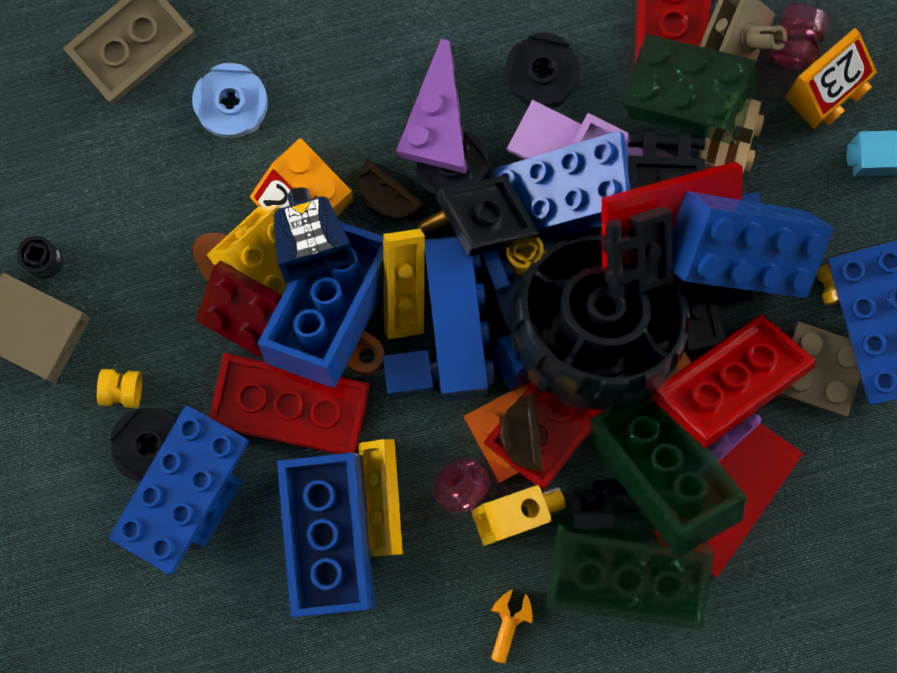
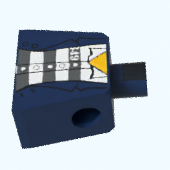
[274,187,356,283]

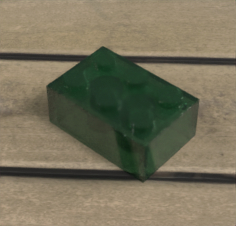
[621,34,759,145]

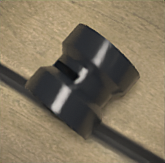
[17,236,63,279]

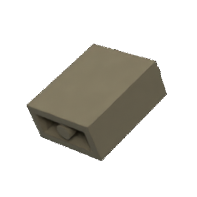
[0,273,91,384]

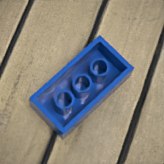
[672,191,834,298]
[257,222,384,389]
[425,237,495,401]
[277,452,376,617]

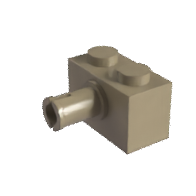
[695,0,787,80]

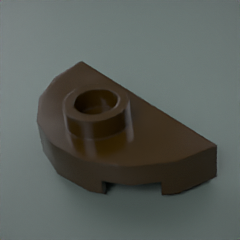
[359,158,425,220]
[500,393,543,472]

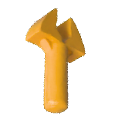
[491,590,533,664]

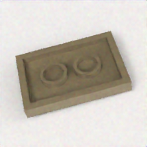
[63,0,196,106]

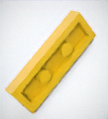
[383,229,425,340]
[358,439,403,557]

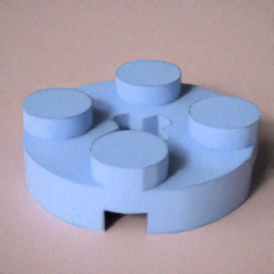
[192,63,268,138]

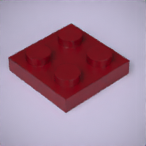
[196,260,282,357]

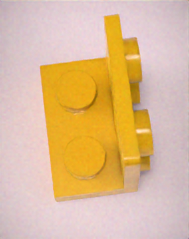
[207,205,289,295]

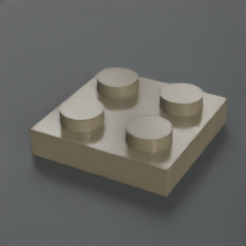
[779,321,861,418]

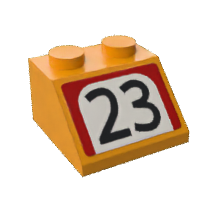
[785,28,877,130]
[250,138,354,216]

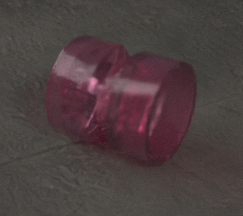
[768,3,831,71]

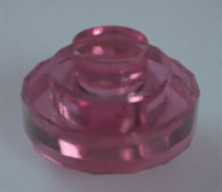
[433,458,489,513]

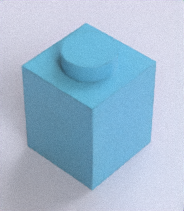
[846,130,897,177]

